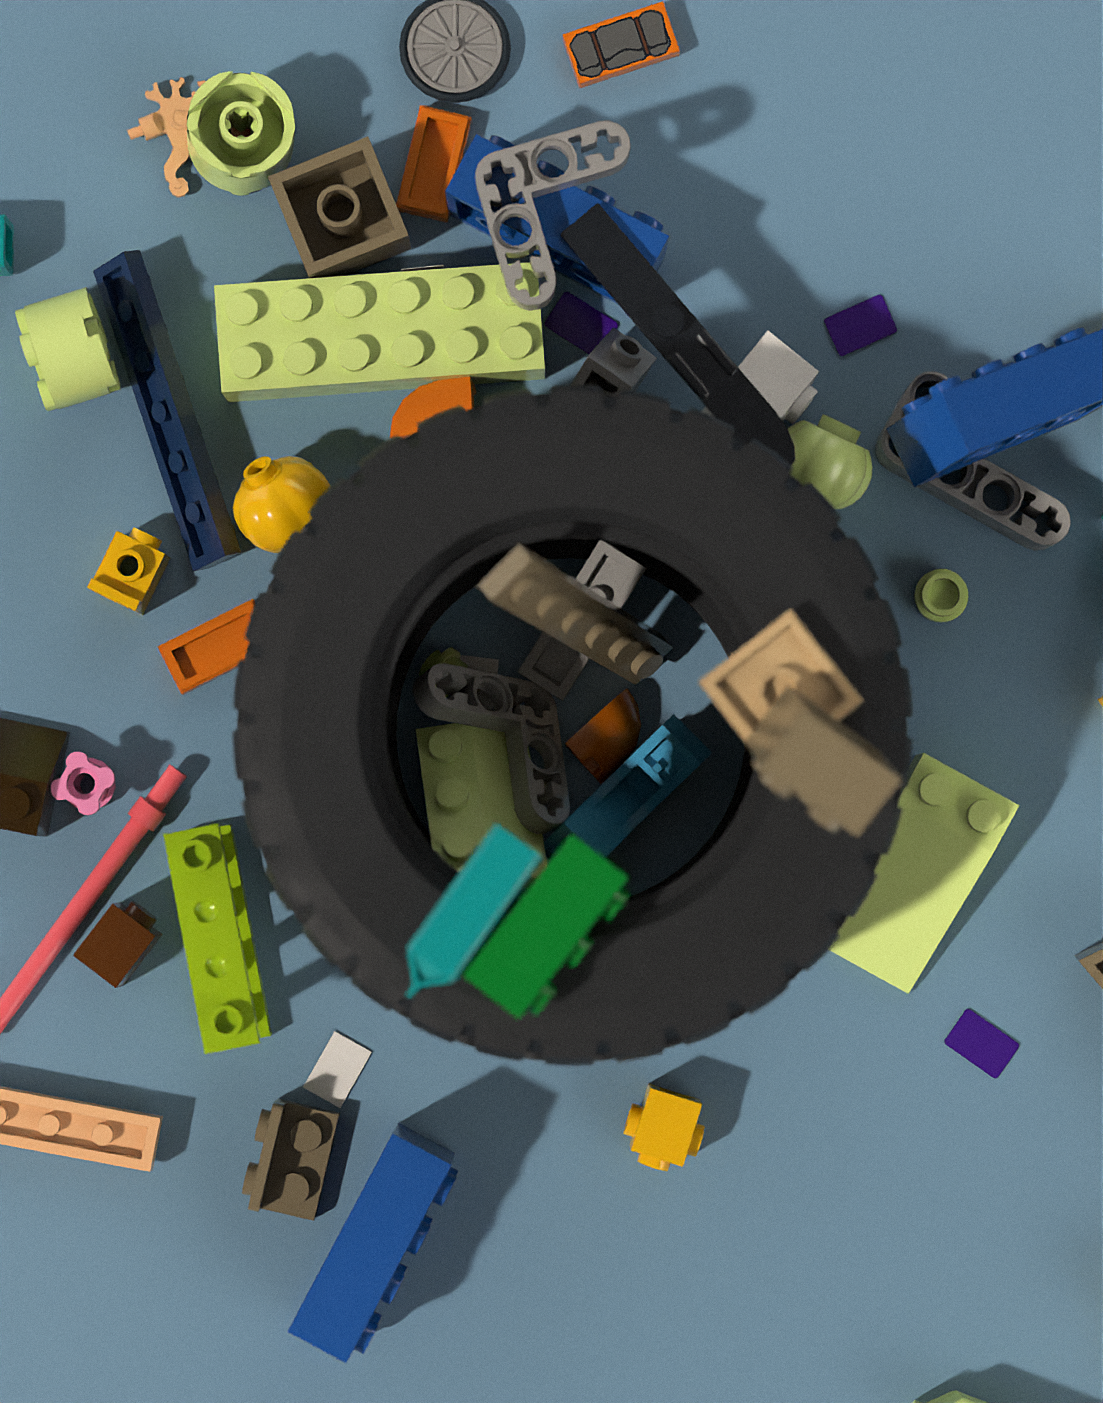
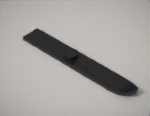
[560,203,795,465]

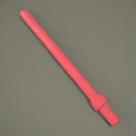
[0,764,187,1034]

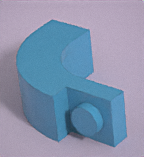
[544,714,712,861]

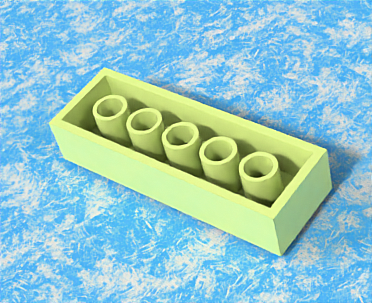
[214,262,545,402]

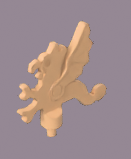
[127,77,251,198]

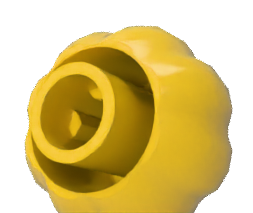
[233,456,331,553]

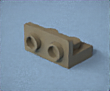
[242,1098,340,1221]

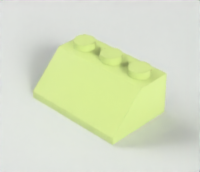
[416,723,547,890]

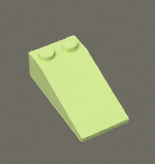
[829,753,1020,994]

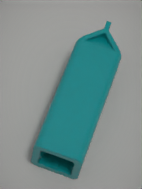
[406,823,544,998]

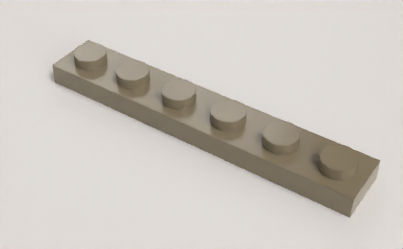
[478,544,673,685]

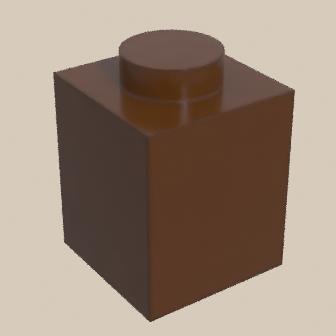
[73,901,163,988]

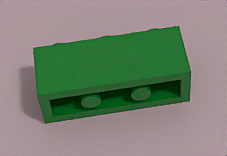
[462,834,630,1020]

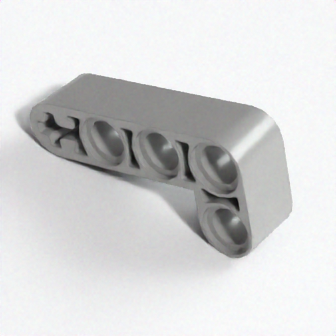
[875,371,1071,551]

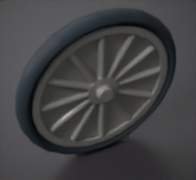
[399,0,511,103]

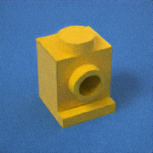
[87,527,170,615]

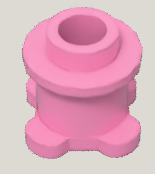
[50,751,116,815]

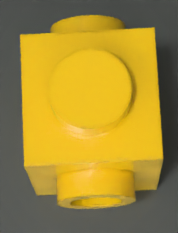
[623,1083,705,1171]

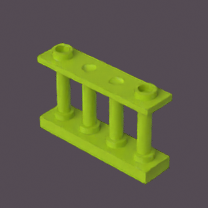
[163,824,272,1054]

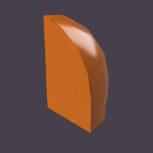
[389,377,477,439]
[565,688,641,784]

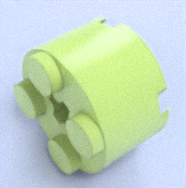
[187,71,295,196]
[15,287,121,412]

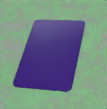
[544,291,618,354]
[824,294,897,356]
[944,1009,1019,1079]

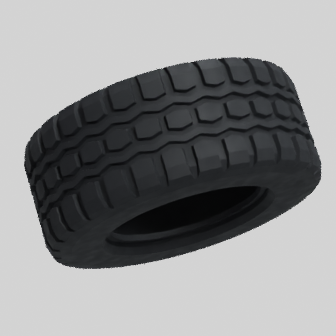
[233,386,912,1066]

